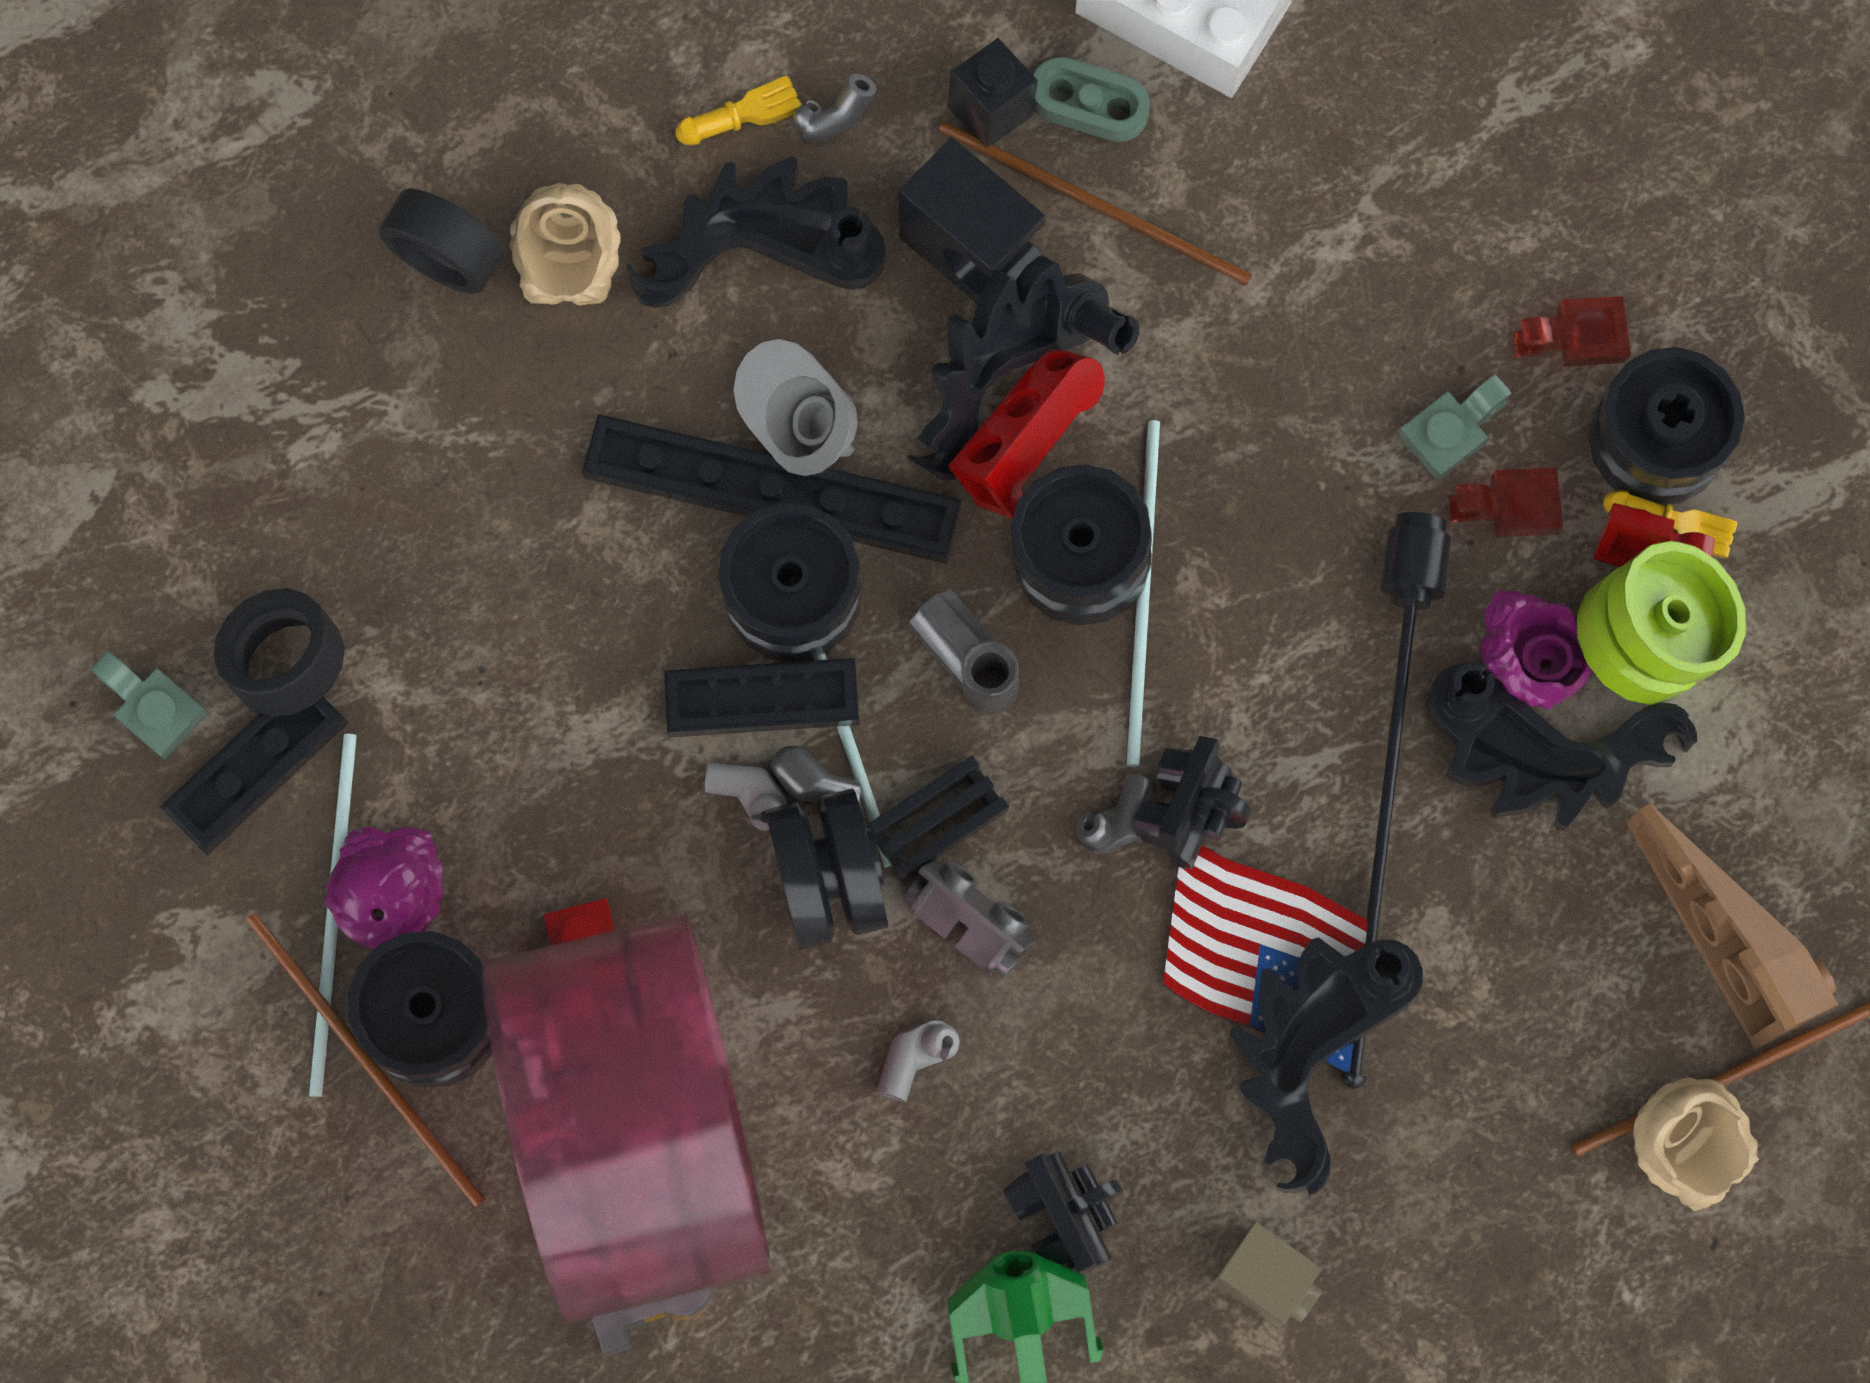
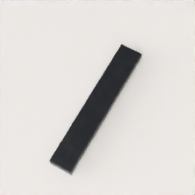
[582,414,962,564]

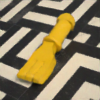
[675,76,802,145]
[1603,489,1738,558]

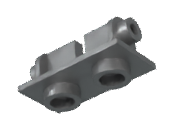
[903,859,1038,978]

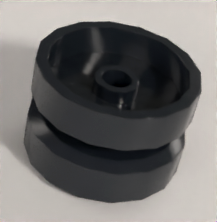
[1589,347,1745,505]
[1010,464,1152,625]
[719,503,861,661]
[765,788,888,950]
[348,931,504,1088]

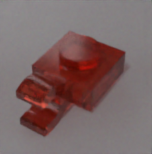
[1513,296,1631,367]
[1448,468,1563,537]

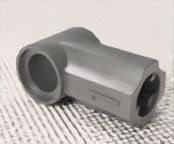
[908,588,1019,715]

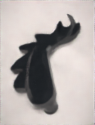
[626,156,886,308]
[908,255,1140,481]
[1426,662,1697,831]
[1230,937,1423,1196]

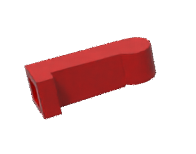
[948,348,1105,519]

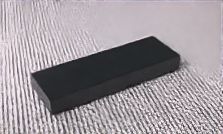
[160,697,348,856]

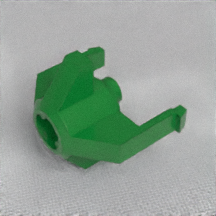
[947,1250,1104,1383]

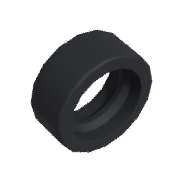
[379,188,504,294]
[213,588,345,716]

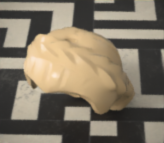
[509,183,621,305]
[1633,1077,1759,1211]

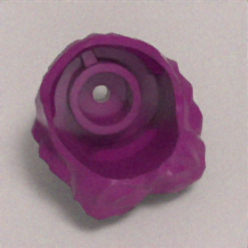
[1479,590,1592,710]
[325,826,444,950]

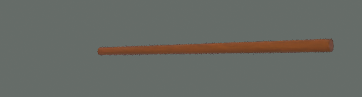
[938,121,1252,285]
[246,913,485,1208]
[1571,1001,1870,1157]

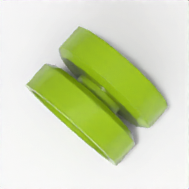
[1577,541,1746,705]

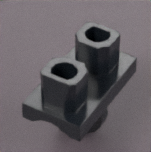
[1134,736,1251,870]
[1004,1152,1123,1272]

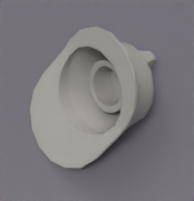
[733,339,858,476]

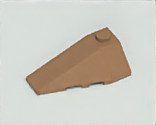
[1626,804,1838,1049]

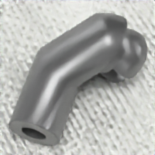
[792,73,876,144]
[770,746,861,804]

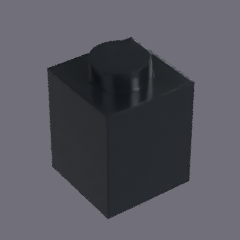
[947,38,1038,148]

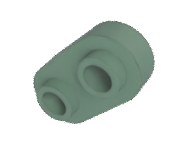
[1033,57,1150,142]

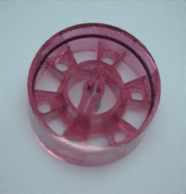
[483,912,773,1324]

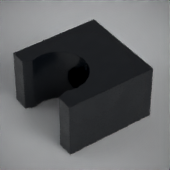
[898,136,1046,304]

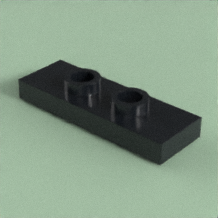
[664,658,859,738]

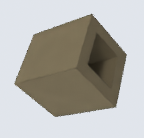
[1213,1222,1323,1329]

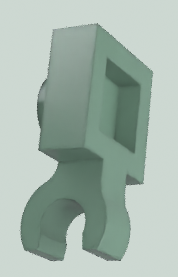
[1398,375,1512,482]
[90,651,208,760]

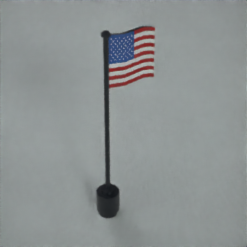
[1163,512,1451,1089]

